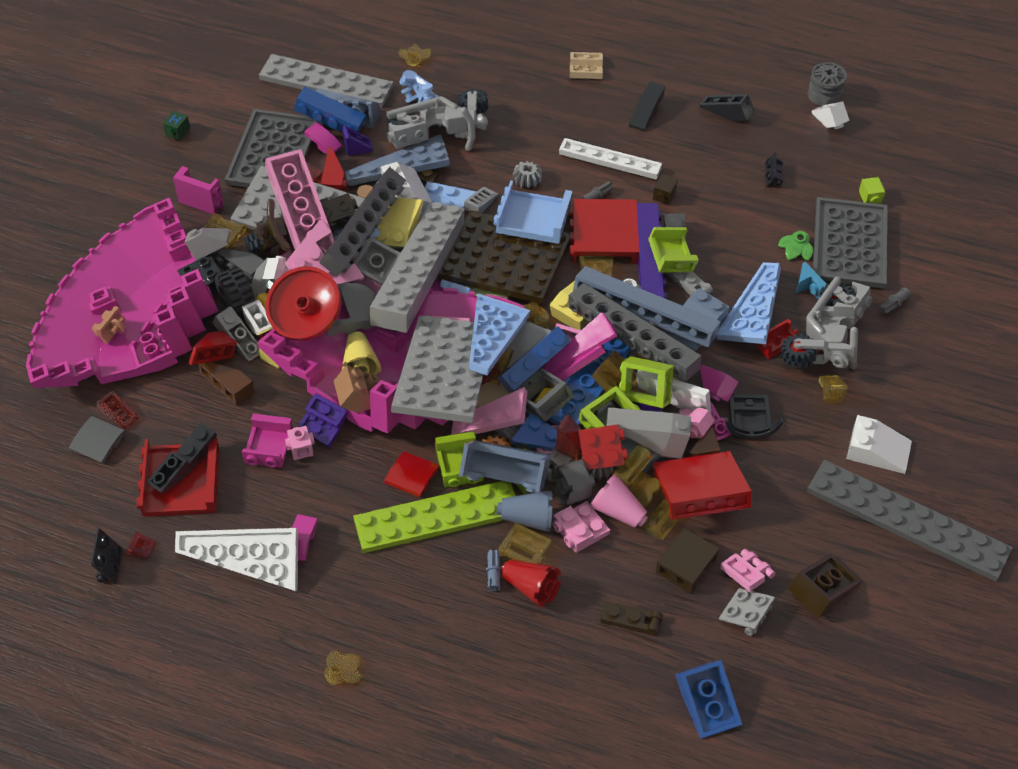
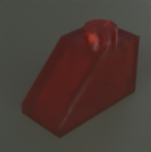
[556,414,582,460]

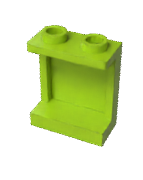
[648,227,699,273]
[435,431,484,488]

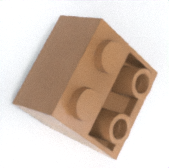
[334,365,379,413]

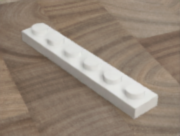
[559,138,662,180]

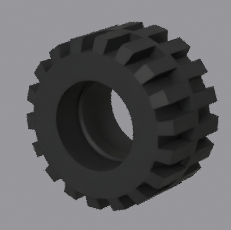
[215,266,256,316]

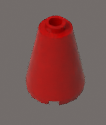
[502,559,561,607]

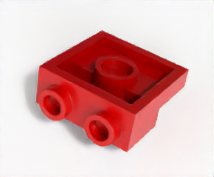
[578,424,628,470]

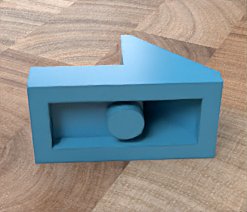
[797,262,826,299]

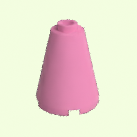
[590,474,648,528]

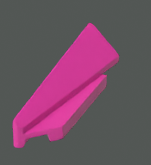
[541,313,617,381]

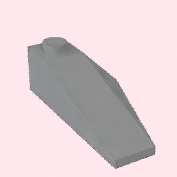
[607,408,692,459]

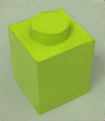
[859,177,885,204]

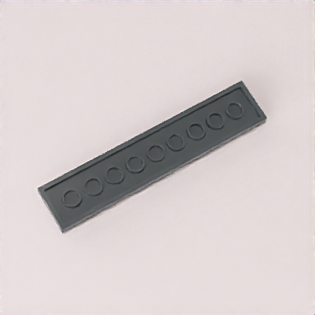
[807,460,1013,582]

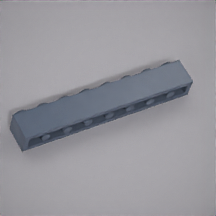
[573,266,721,347]

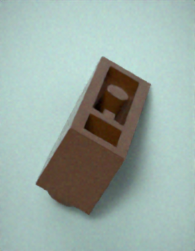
[198,362,254,406]

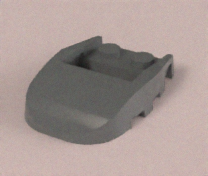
[325,283,376,336]

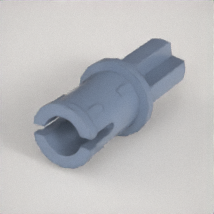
[486,550,502,591]

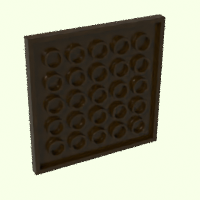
[436,210,570,304]

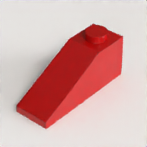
[321,147,348,192]
[189,331,237,365]

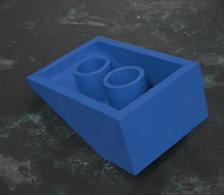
[675,660,742,738]

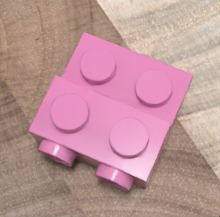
[552,501,610,553]

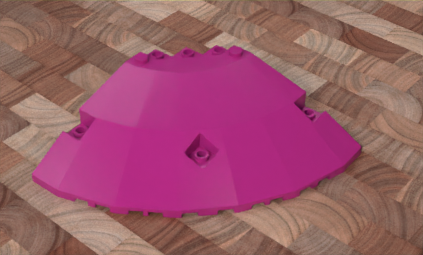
[26,198,218,388]
[258,288,525,434]

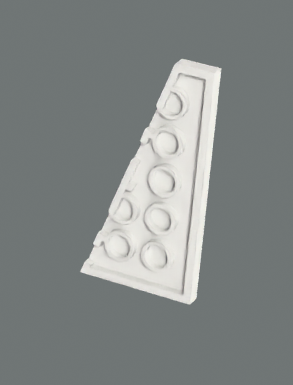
[175,528,298,591]

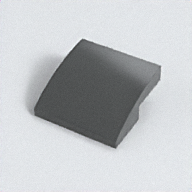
[69,416,126,464]

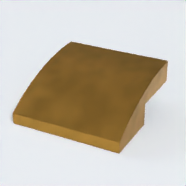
[592,350,637,404]

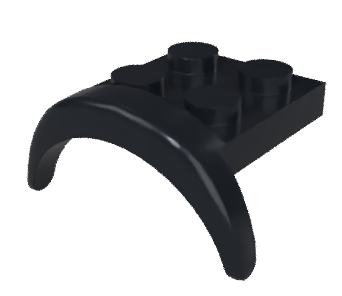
[725,394,784,440]

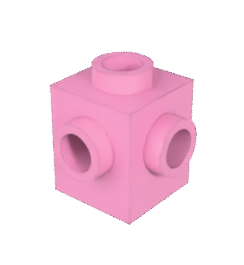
[285,426,315,460]

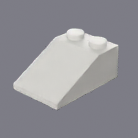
[846,415,912,474]

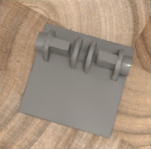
[719,588,775,636]

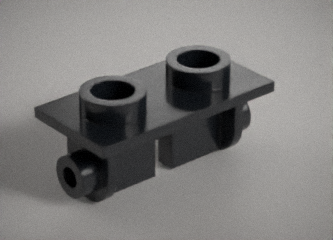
[765,152,783,187]

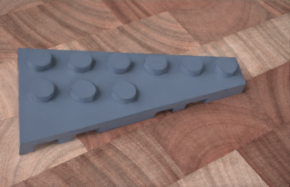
[346,134,450,186]

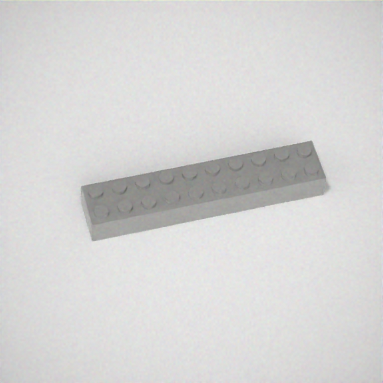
[370,202,465,333]

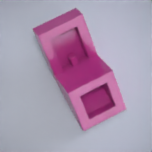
[292,514,318,561]

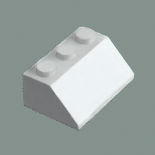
[381,162,432,210]

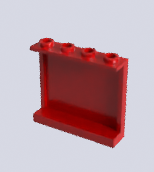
[569,199,639,264]
[137,437,220,517]
[653,451,752,520]

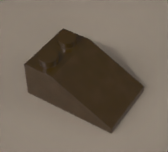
[788,554,862,618]

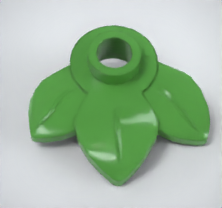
[778,231,813,261]

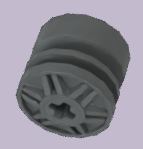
[808,62,847,106]

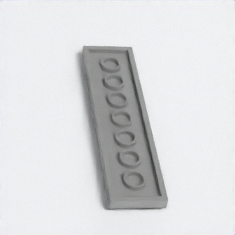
[259,54,393,108]

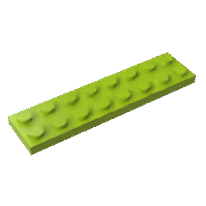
[353,481,515,553]

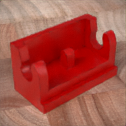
[757,319,798,360]

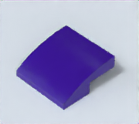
[297,393,348,448]

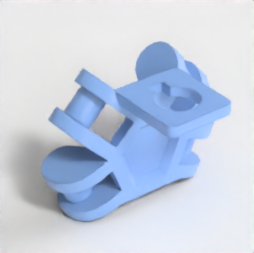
[400,70,439,112]

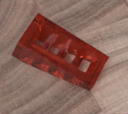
[97,390,139,429]

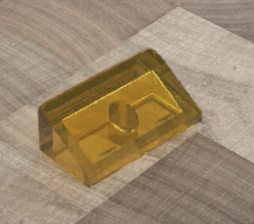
[612,445,653,487]
[642,500,679,540]

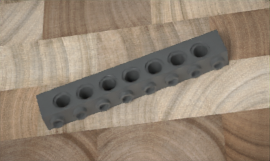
[319,166,406,277]
[569,283,701,382]

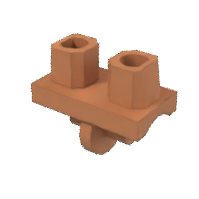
[92,306,126,344]

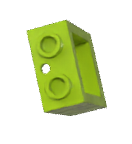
[619,356,674,408]
[578,386,640,429]

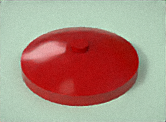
[265,266,342,341]

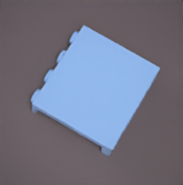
[494,180,572,244]

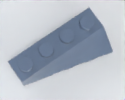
[316,88,380,129]

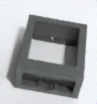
[512,368,574,422]

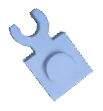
[440,280,475,294]

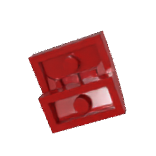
[384,451,439,497]

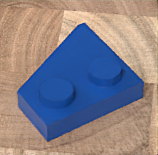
[510,413,564,452]

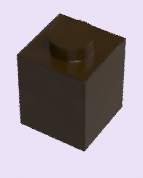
[653,174,678,205]

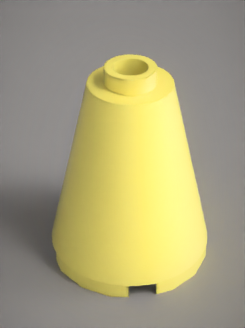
[342,332,381,376]

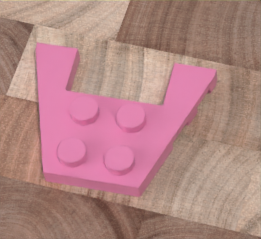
[285,219,364,284]

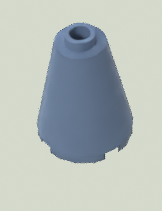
[497,491,552,532]

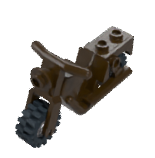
[244,193,358,254]

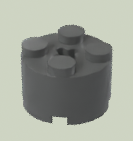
[551,459,595,506]

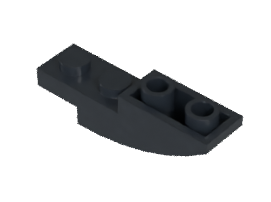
[147,422,217,494]

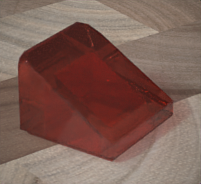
[124,532,155,559]

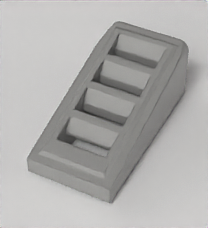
[464,187,498,213]

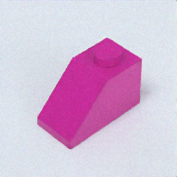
[700,365,738,402]

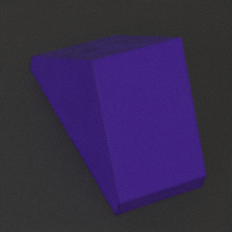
[343,125,374,156]

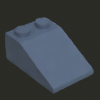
[664,288,729,352]

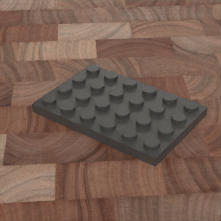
[224,109,319,188]
[813,197,887,288]

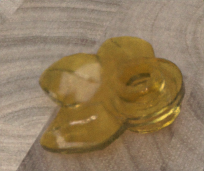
[399,43,431,66]
[629,472,660,507]
[324,650,363,685]

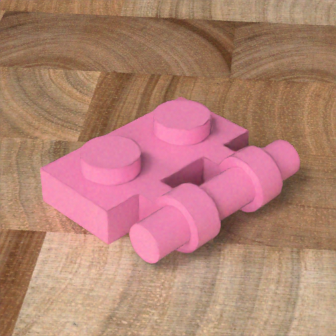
[721,549,776,592]

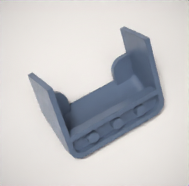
[459,440,551,493]

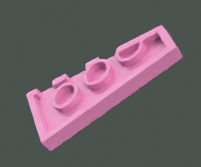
[451,387,528,435]

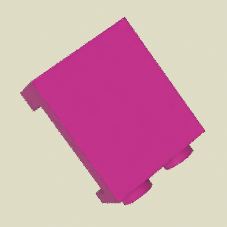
[173,166,224,215]
[242,413,293,468]

